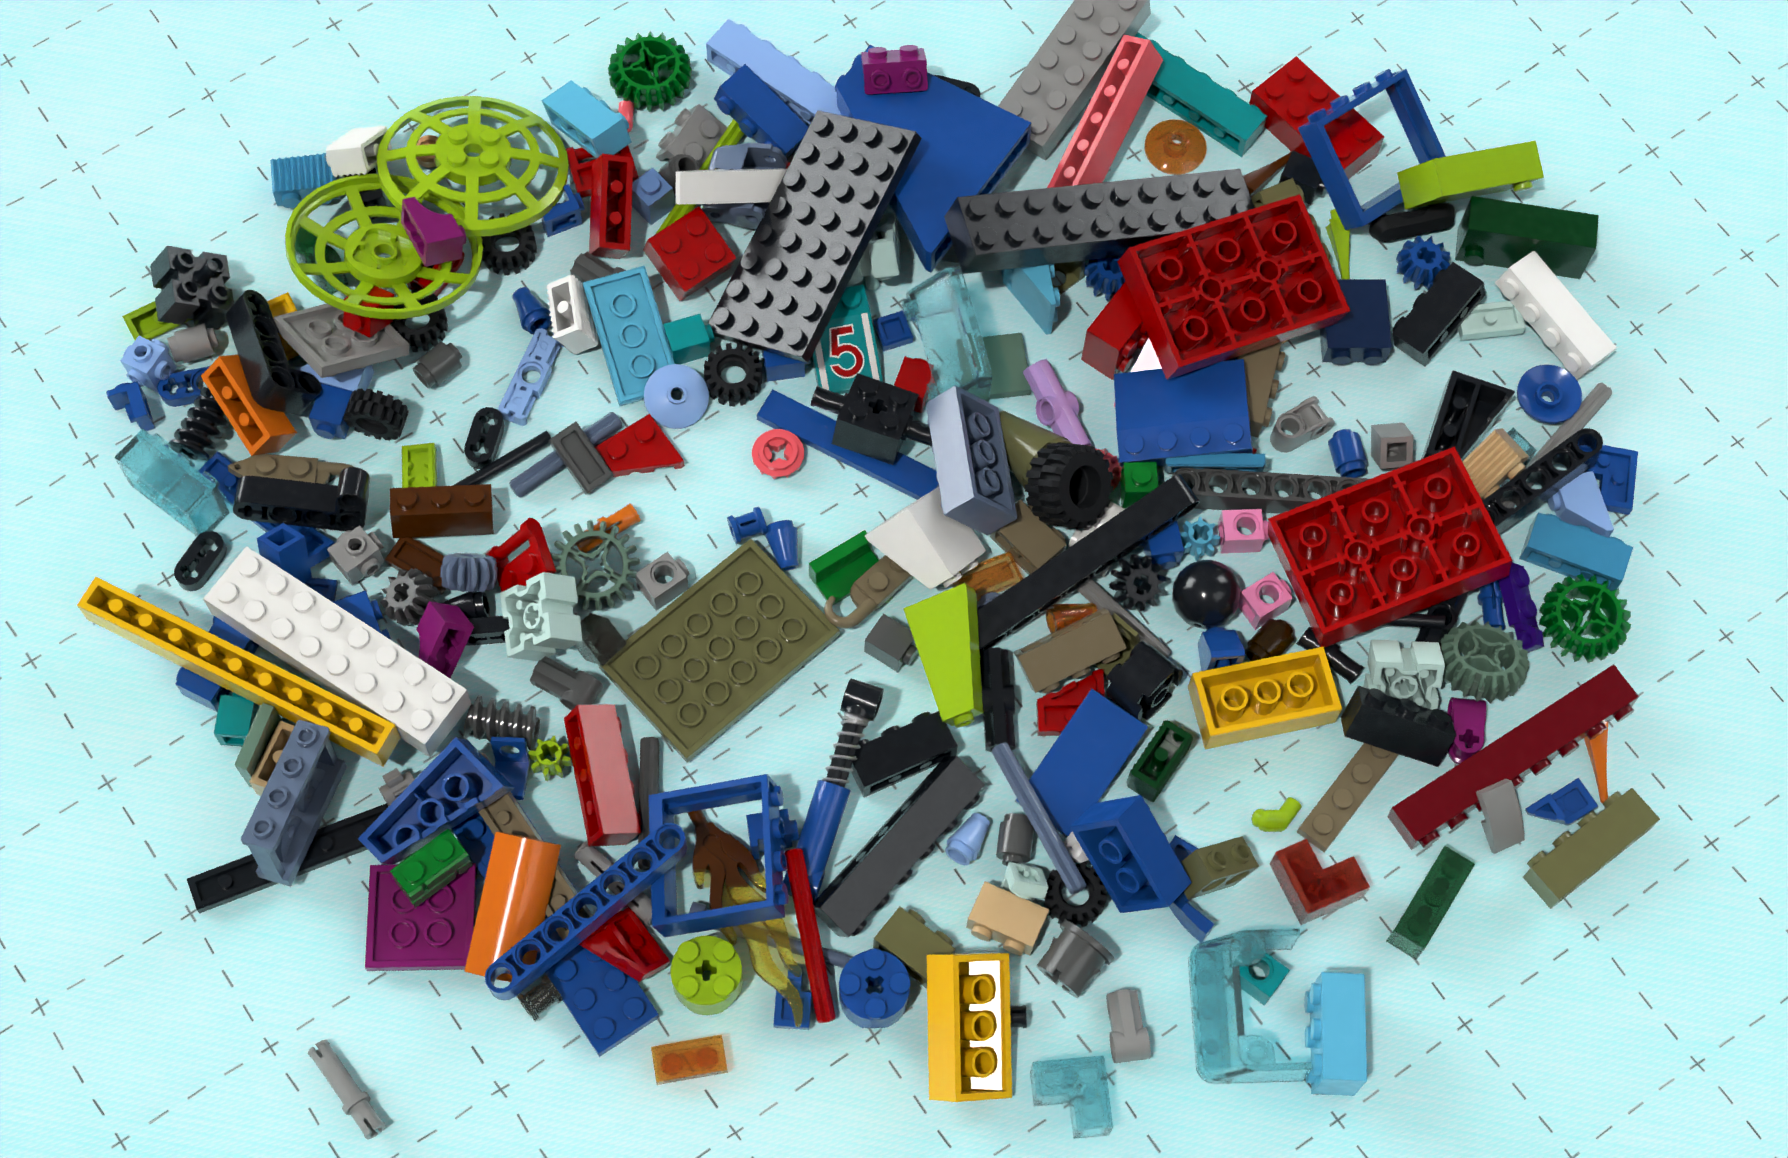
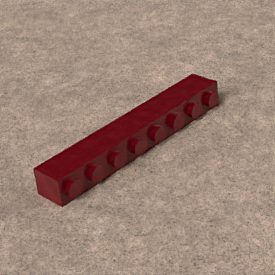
[1387,664,1639,850]

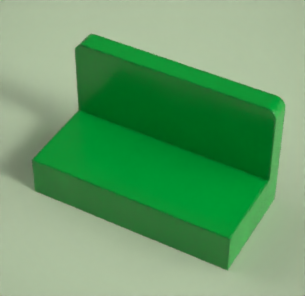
[809,530,879,605]

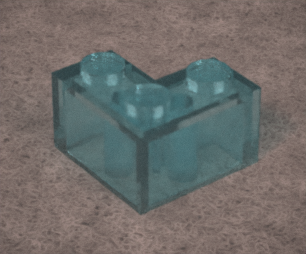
[1030,1055,1113,1139]

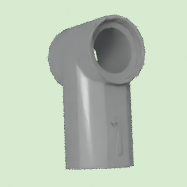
[1106,989,1151,1063]

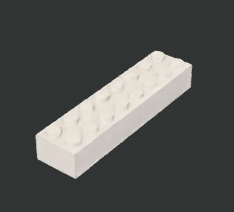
[203,546,472,757]

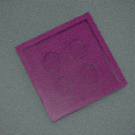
[365,863,477,971]

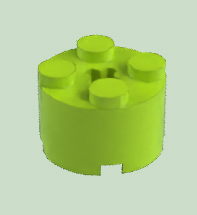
[670,936,743,1015]

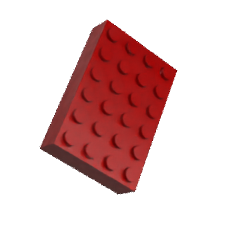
[1117,194,1350,380]
[1268,446,1512,647]

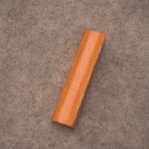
[464,832,561,982]

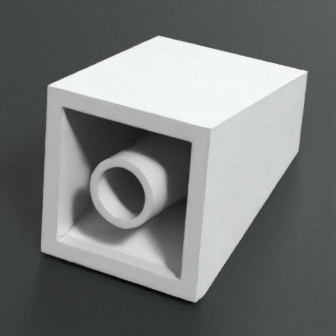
[865,487,986,590]

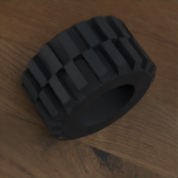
[1025,442,1113,529]

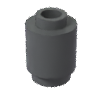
[658,154,699,194]
[413,342,462,389]
[996,813,1034,866]

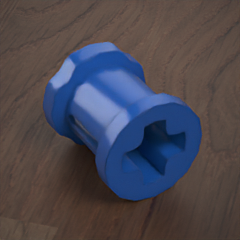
[727,506,768,544]

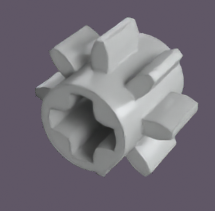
[378,768,415,806]

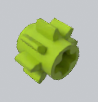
[528,736,572,781]

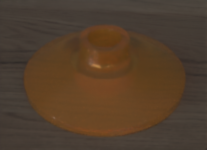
[1144,119,1207,175]

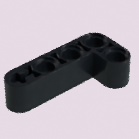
[226,290,322,415]
[233,467,370,531]

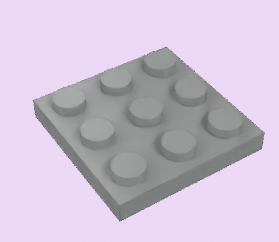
[274,299,410,378]

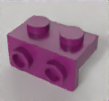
[861,45,928,95]

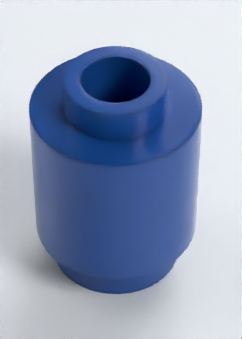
[1328,429,1368,478]

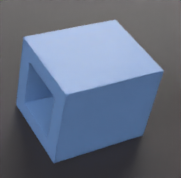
[632,168,675,225]

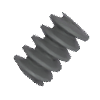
[464,696,540,750]

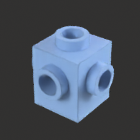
[120,336,177,393]

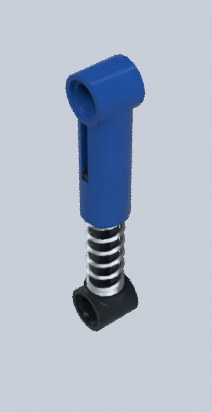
[783,678,884,902]

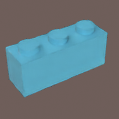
[541,80,632,159]

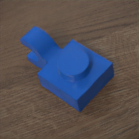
[773,966,812,1030]

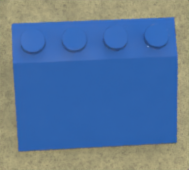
[1114,359,1253,467]

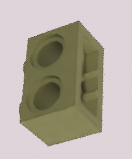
[1181,836,1259,900]

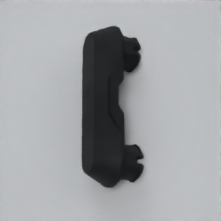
[1368,202,1455,242]

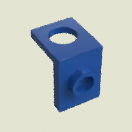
[490,737,531,800]

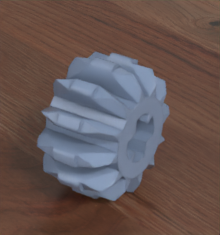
[440,552,498,592]

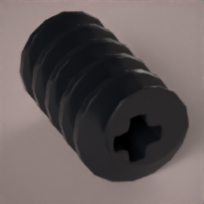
[169,387,229,460]

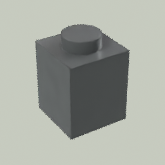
[864,614,918,672]

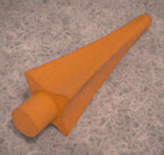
[1584,722,1608,803]

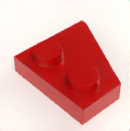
[595,414,685,477]
[1036,669,1105,736]
[579,907,670,982]

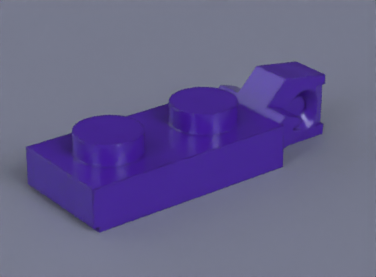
[1498,562,1544,653]

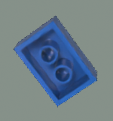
[1070,795,1192,913]

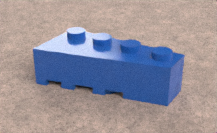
[358,737,515,865]

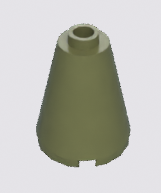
[999,411,1073,489]

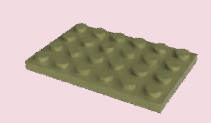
[598,538,840,763]

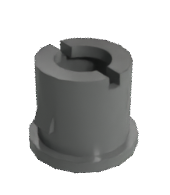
[1037,920,1114,998]

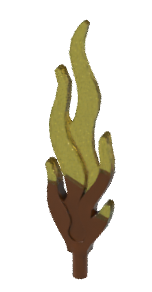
[687,810,803,1027]

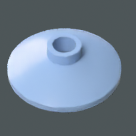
[644,364,709,429]

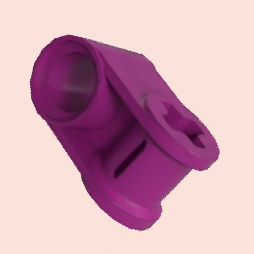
[1447,697,1486,764]

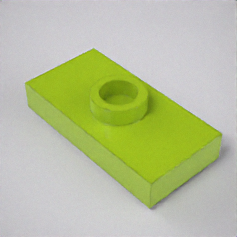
[402,443,437,488]

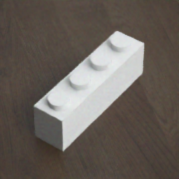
[1495,251,1617,380]

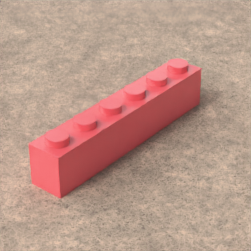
[1047,35,1163,188]

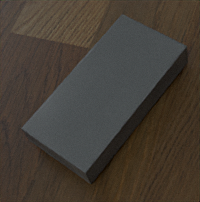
[548,421,614,495]

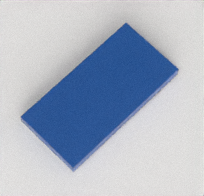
[1015,688,1148,837]

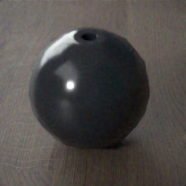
[1172,560,1241,629]

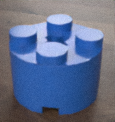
[839,948,911,1029]

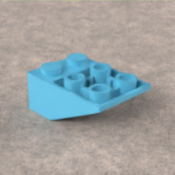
[1001,264,1060,335]

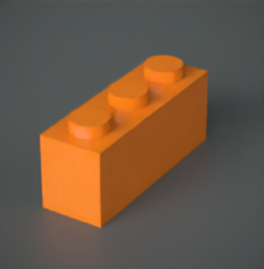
[201,354,297,456]

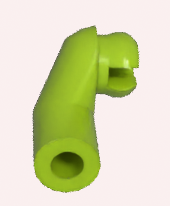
[1251,797,1302,832]

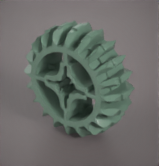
[551,520,640,611]
[1440,620,1529,704]

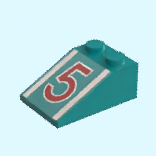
[811,284,883,394]

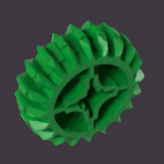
[608,31,692,112]
[1539,574,1631,663]

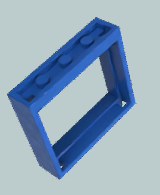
[1298,69,1446,230]
[649,774,789,938]

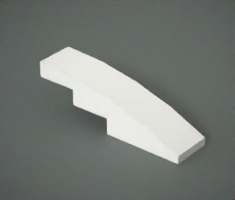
[676,168,787,204]

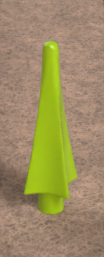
[1325,209,1350,279]

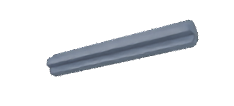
[509,412,622,497]

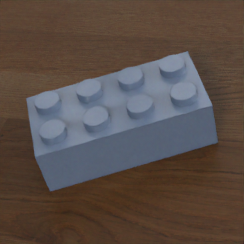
[926,385,1017,536]

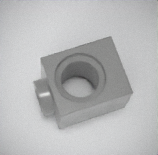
[635,551,689,611]

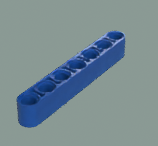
[485,823,687,1001]

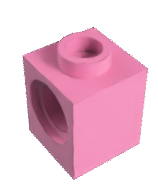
[1218,509,1269,554]
[1239,572,1293,630]

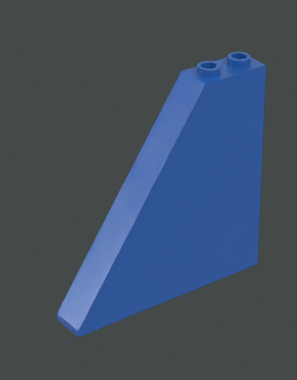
[835,45,1031,273]

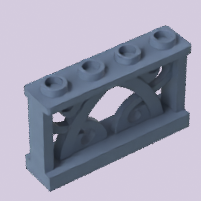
[241,720,347,887]

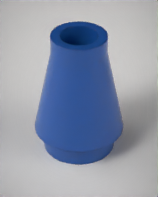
[512,287,551,335]
[765,520,799,571]

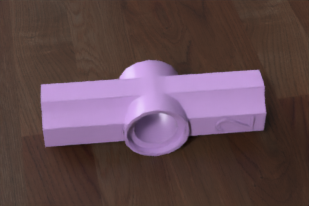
[1023,359,1092,446]

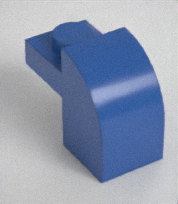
[257,523,335,582]

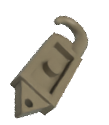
[228,454,354,484]
[824,555,913,629]

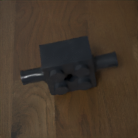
[811,373,932,465]

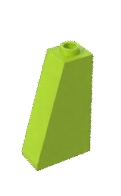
[903,583,983,728]

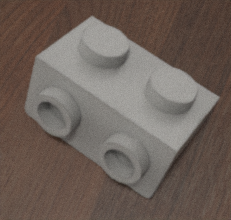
[656,104,727,169]

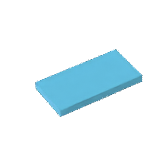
[582,266,679,407]

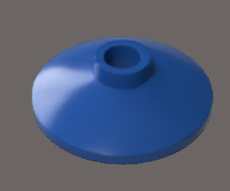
[1517,365,1582,424]

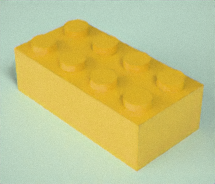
[1188,647,1342,749]

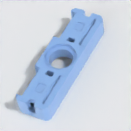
[499,328,564,426]

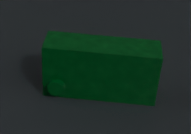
[1455,196,1599,279]

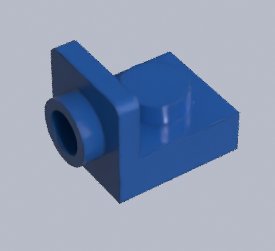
[541,184,585,237]
[106,381,155,432]

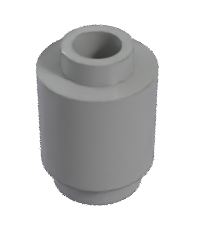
[167,323,219,363]

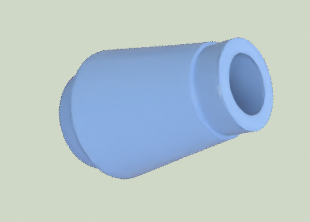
[945,813,990,865]

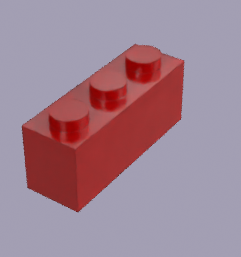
[589,153,633,259]

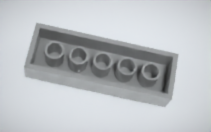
[998,0,1151,161]

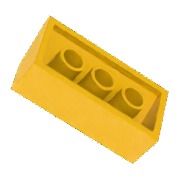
[927,953,1012,1102]

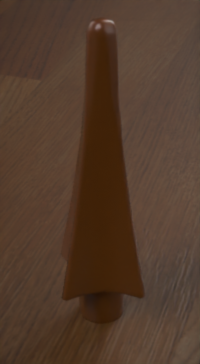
[1243,152,1292,198]

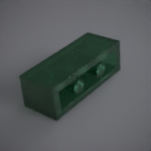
[1386,846,1475,960]

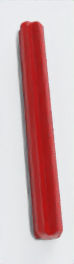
[785,848,836,1023]

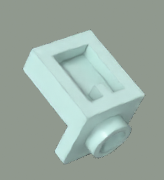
[1001,862,1048,902]

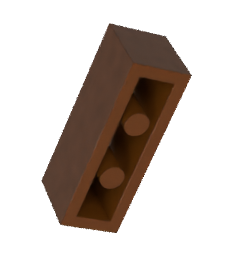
[390,484,494,538]

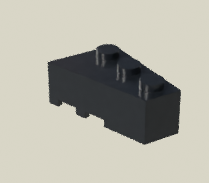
[1421,370,1515,461]

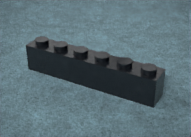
[813,756,985,937]

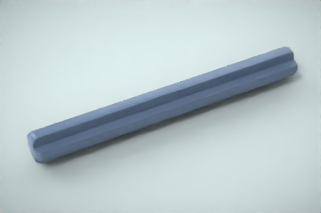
[992,742,1086,895]

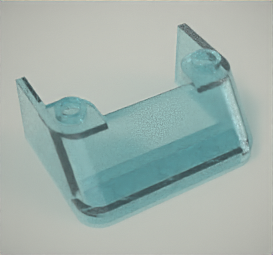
[902,265,992,403]
[1188,929,1312,1084]

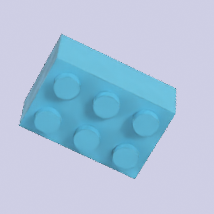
[1304,972,1367,1096]

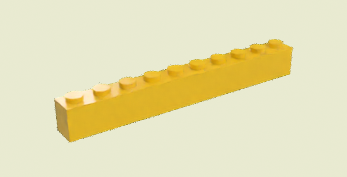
[77,577,401,767]

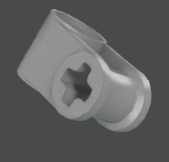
[1270,396,1335,453]

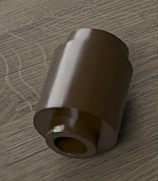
[1245,619,1294,661]

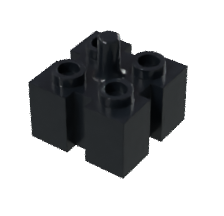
[150,246,234,330]

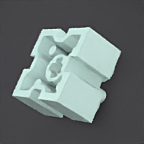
[848,213,901,290]
[500,572,583,661]
[1363,640,1445,710]

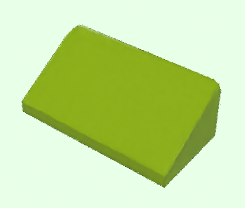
[122,301,192,340]

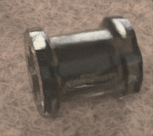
[516,975,563,1022]

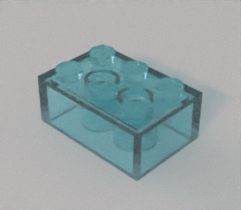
[114,429,230,537]

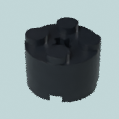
[1106,641,1183,722]

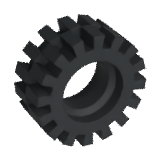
[481,213,537,275]
[390,289,448,352]
[704,343,763,407]
[343,388,409,441]
[1044,861,1107,928]

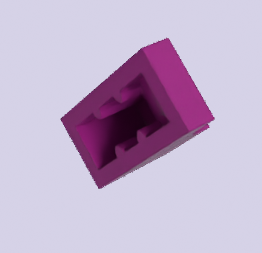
[401,197,466,267]
[416,601,474,678]

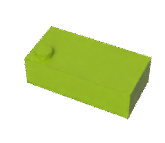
[1397,140,1544,210]

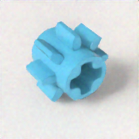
[1180,517,1220,561]

